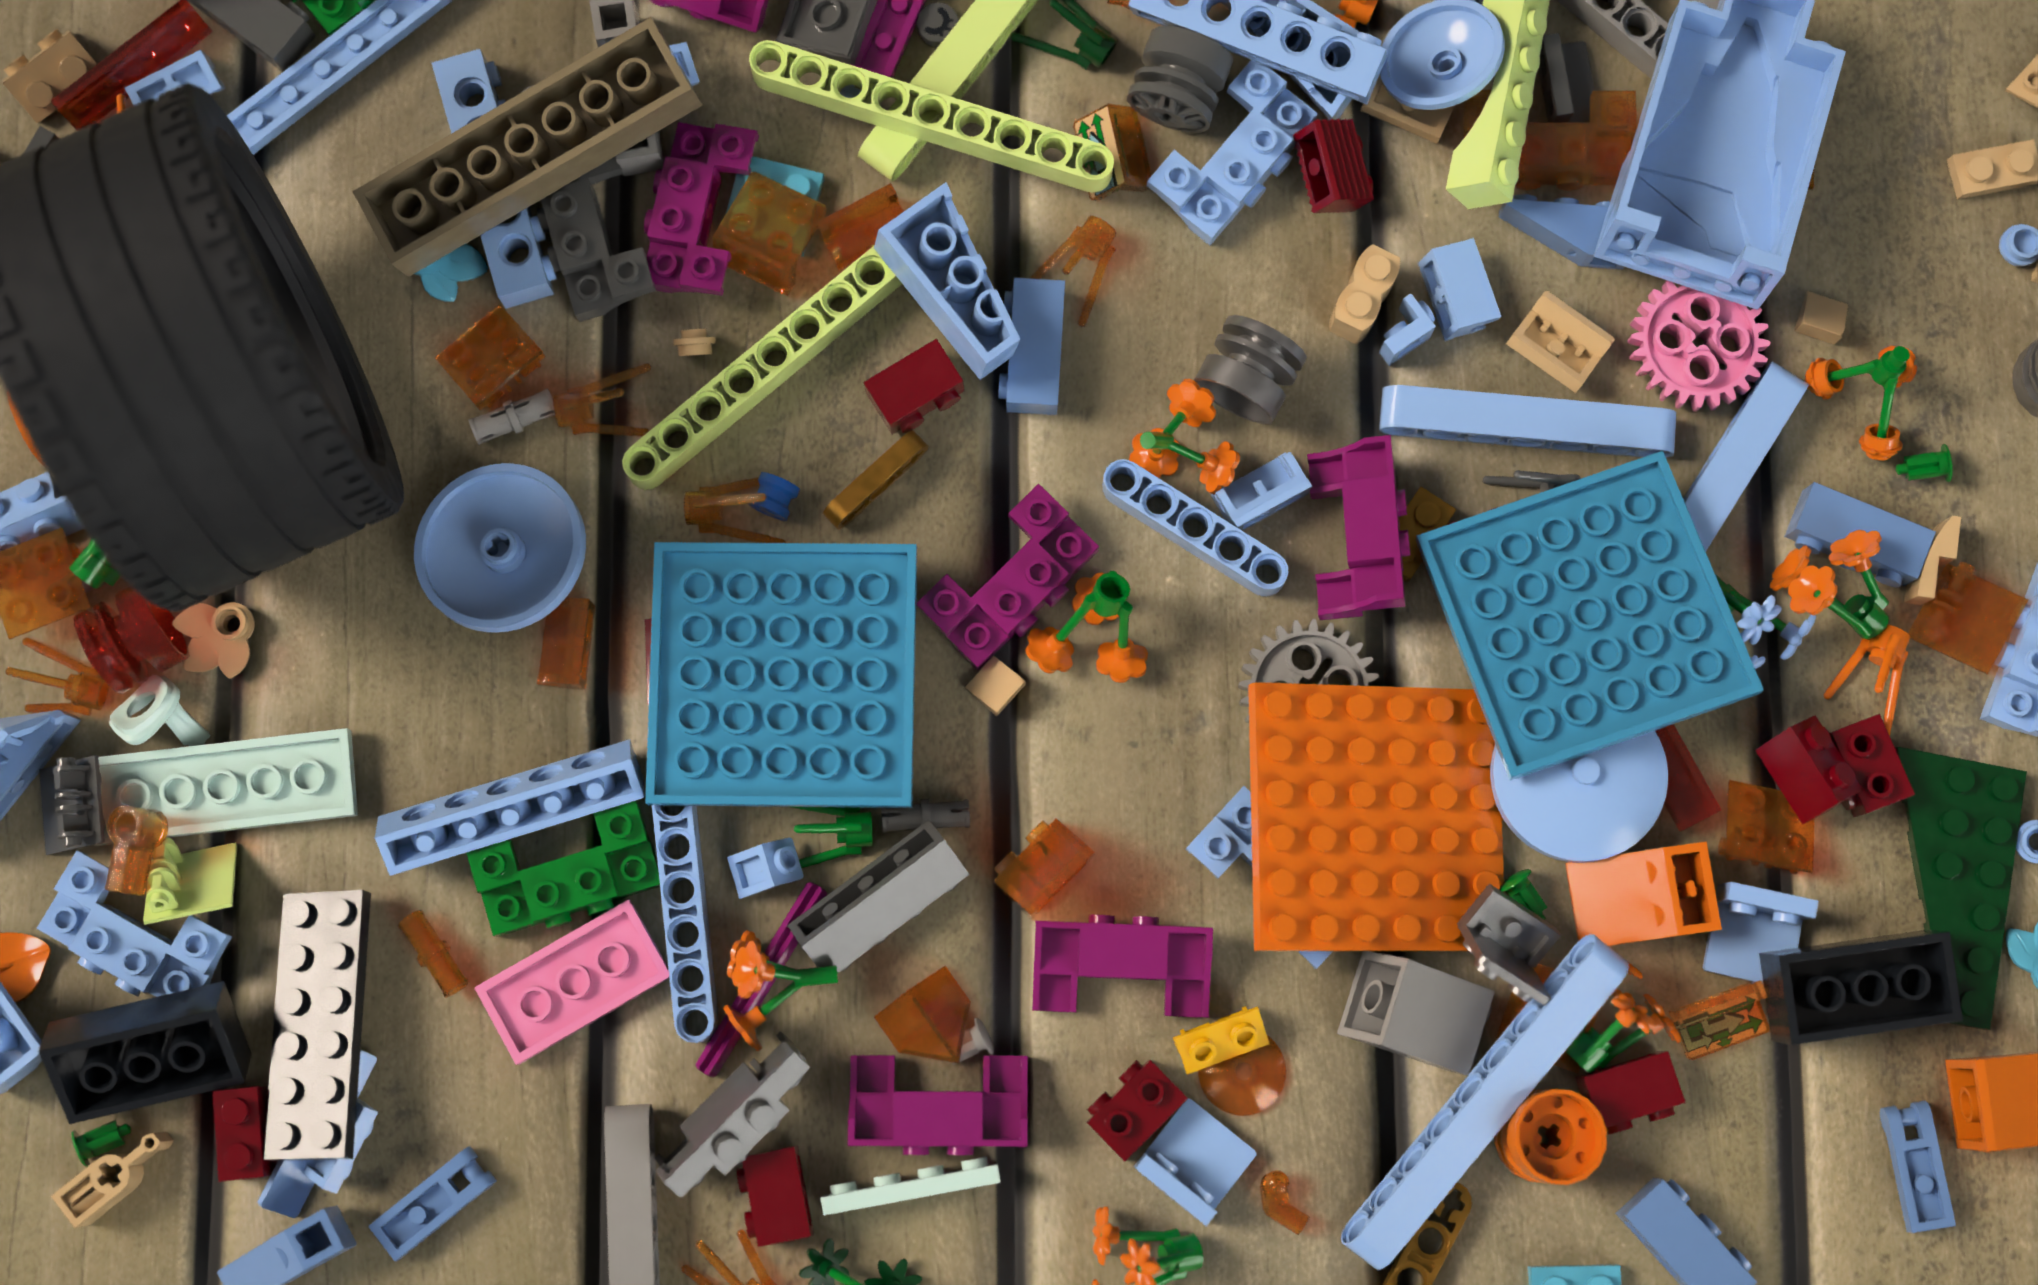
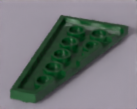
[1895,747,2027,1030]

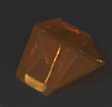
[874,966,971,1063]

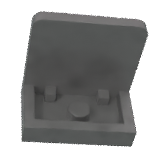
[1457,884,1561,1005]

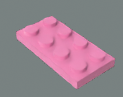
[474,899,669,1065]

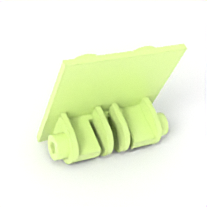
[143,837,237,925]

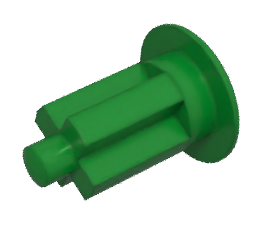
[1895,444,1953,482]
[1500,869,1548,920]
[71,1120,131,1167]

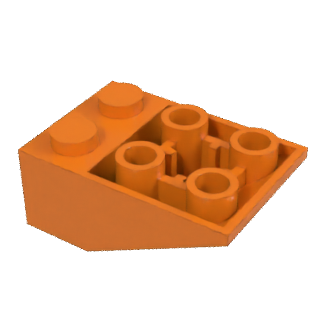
[1565,841,1722,946]

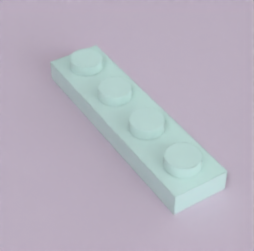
[821,1157,1001,1215]

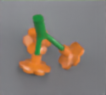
[1129,379,1240,494]
[723,930,838,1051]

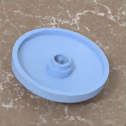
[414,463,586,633]
[1490,731,1668,863]

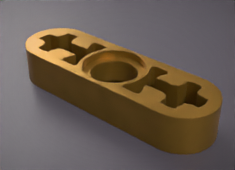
[823,430,929,530]

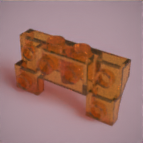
[1463,90,1637,190]

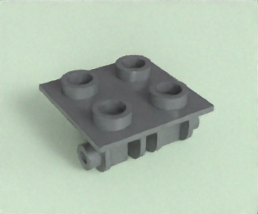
[39,755,105,855]

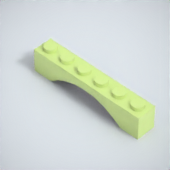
[1446,0,1550,209]

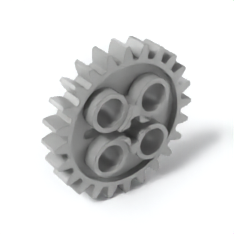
[1238,619,1379,723]

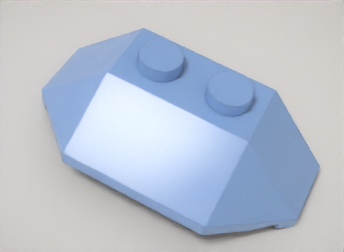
[0,710,81,821]

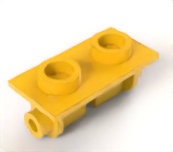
[1173,1006,1269,1074]

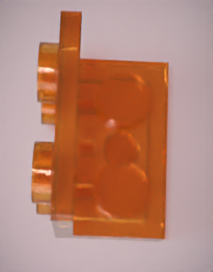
[713,172,826,296]

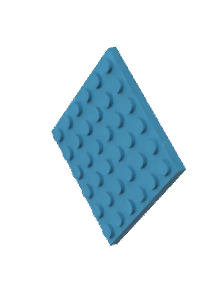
[1415,451,1764,781]
[645,542,917,808]

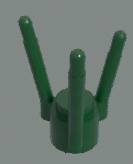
[1010,0,1118,70]

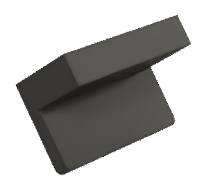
[1538,33,1600,129]

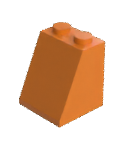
[1945,1052,2038,1152]

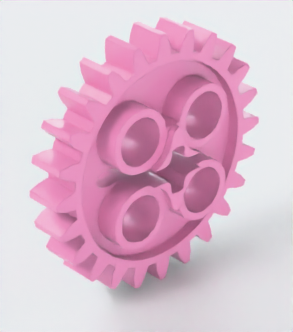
[1628,280,1770,412]

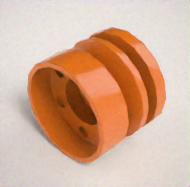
[1494,1089,1607,1185]

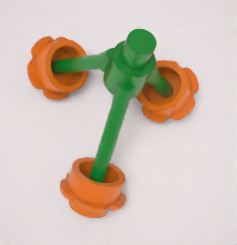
[1805,346,1917,461]

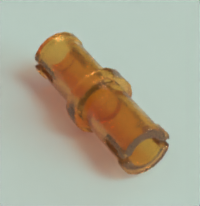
[398,910,469,998]

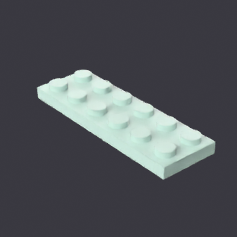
[96,728,358,846]

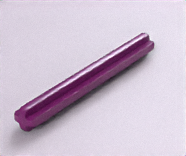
[696,882,827,1077]

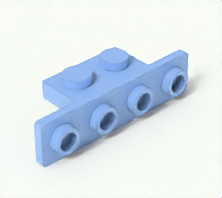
[0,472,84,565]
[258,1049,378,1218]

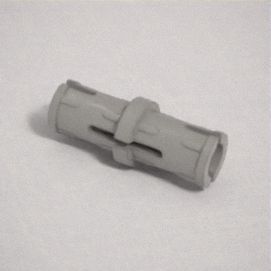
[468,388,559,445]

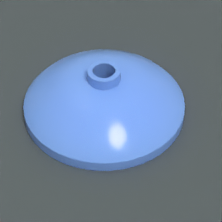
[1380,0,1505,110]

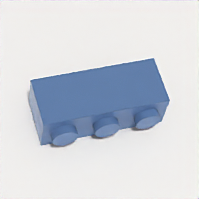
[998,278,1065,415]
[1784,482,1936,587]
[1615,1177,1757,1285]

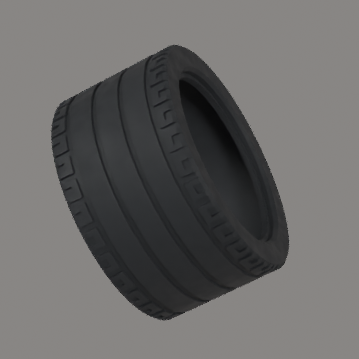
[0,83,404,612]

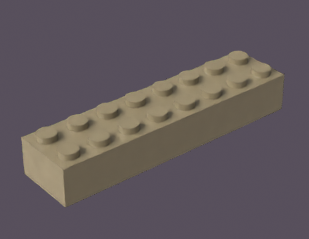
[352,17,703,277]

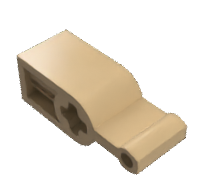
[51,1132,174,1228]

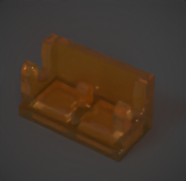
[816,183,905,272]
[537,597,596,690]

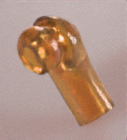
[1259,1170,1309,1235]

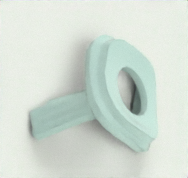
[109,675,210,746]

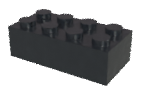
[1759,930,1963,1045]
[38,981,252,1124]

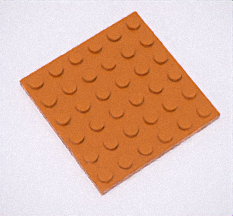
[1248,682,1505,952]

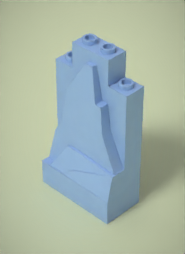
[1593,0,1846,310]

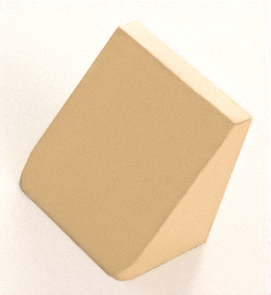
[1794,291,1848,345]
[965,656,1026,716]

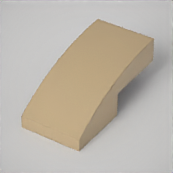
[1904,515,1961,605]

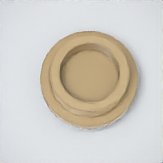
[673,329,716,356]

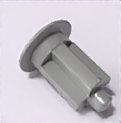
[937,1018,994,1065]

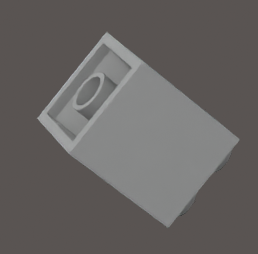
[1337,951,1495,1076]

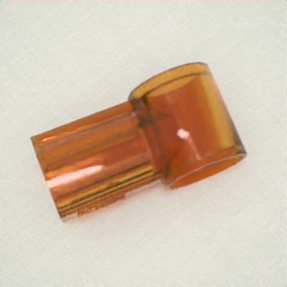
[105,805,168,896]

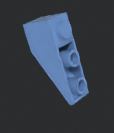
[1499,194,1624,270]
[217,1205,357,1285]

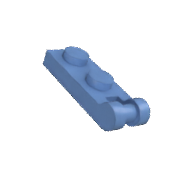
[1880,1100,1956,1233]
[368,1146,497,1262]

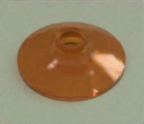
[1198,1035,1286,1116]

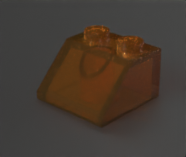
[994,819,1094,920]

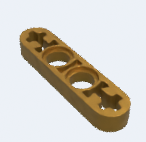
[1382,1183,1472,1285]

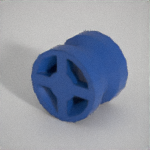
[747,472,800,521]

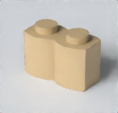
[1329,244,1400,344]

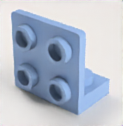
[1703,882,1818,984]
[1133,1098,1256,1226]

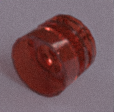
[73,586,190,695]

